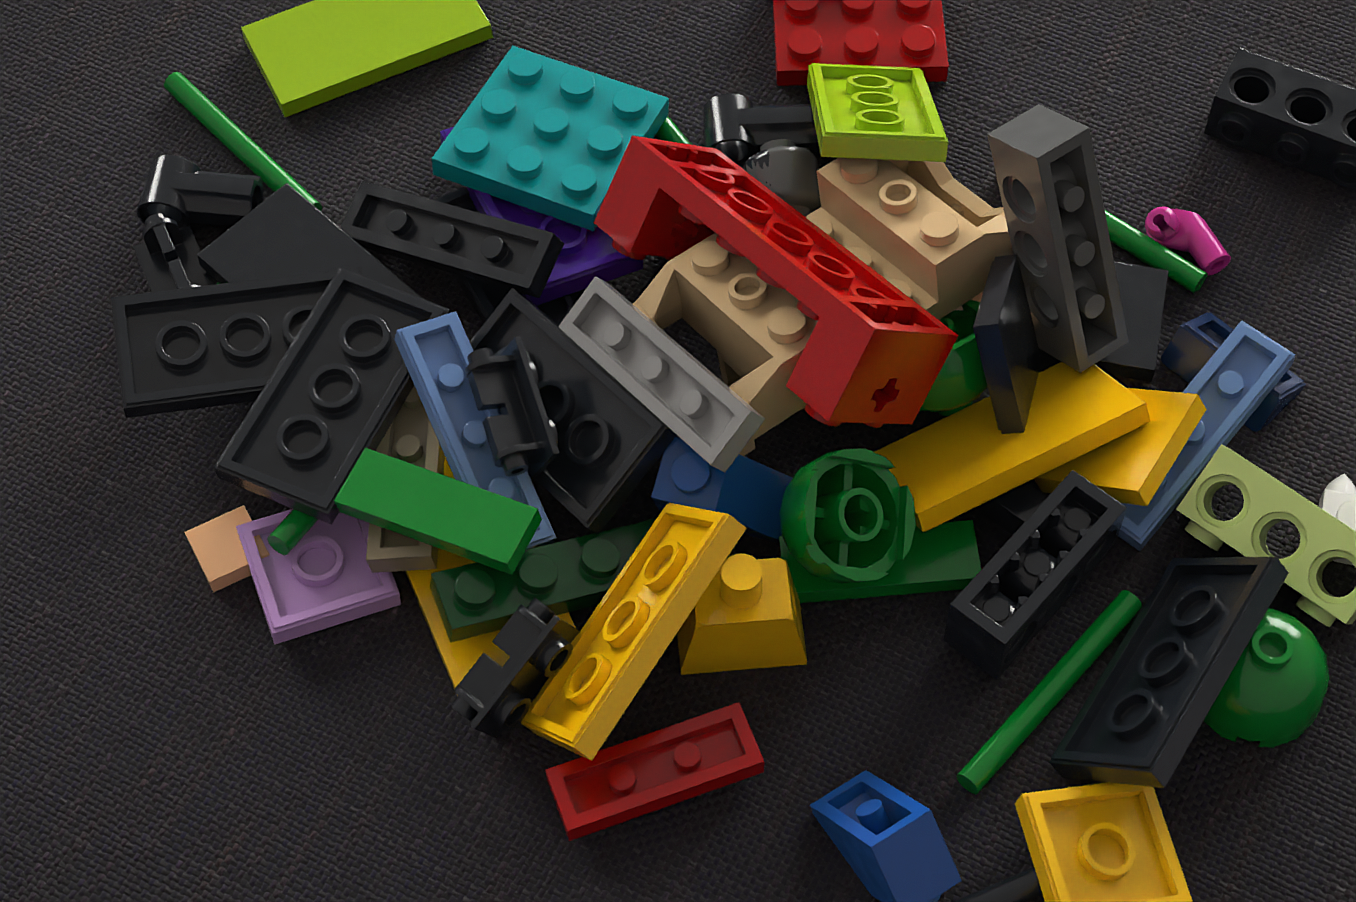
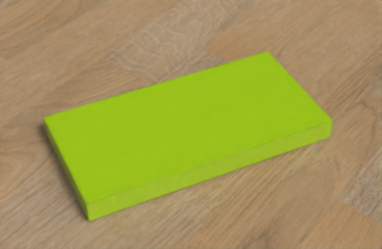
[241,0,493,117]
[807,63,948,162]

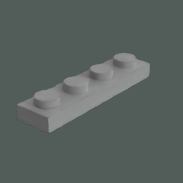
[558,276,765,472]

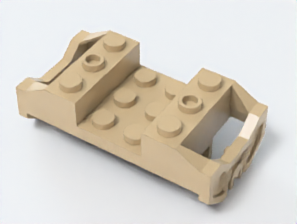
[632,158,1013,456]

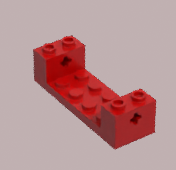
[593,135,959,428]

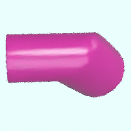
[1145,206,1231,275]

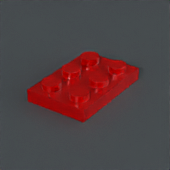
[772,0,949,86]

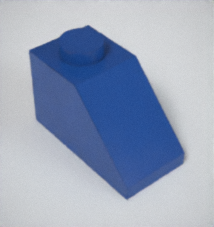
[651,437,793,543]
[810,770,962,902]

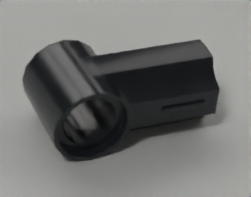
[703,93,819,168]
[137,155,264,229]

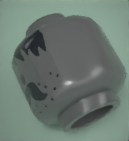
[743,139,821,217]

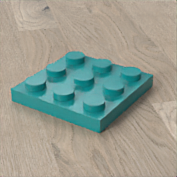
[432,46,669,231]

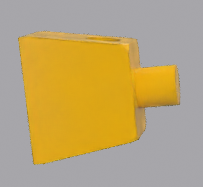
[677,554,807,675]

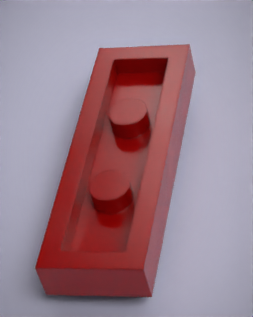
[545,702,764,841]

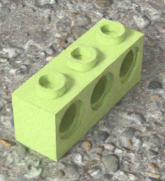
[1176,444,1356,627]

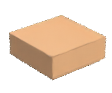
[185,505,270,593]

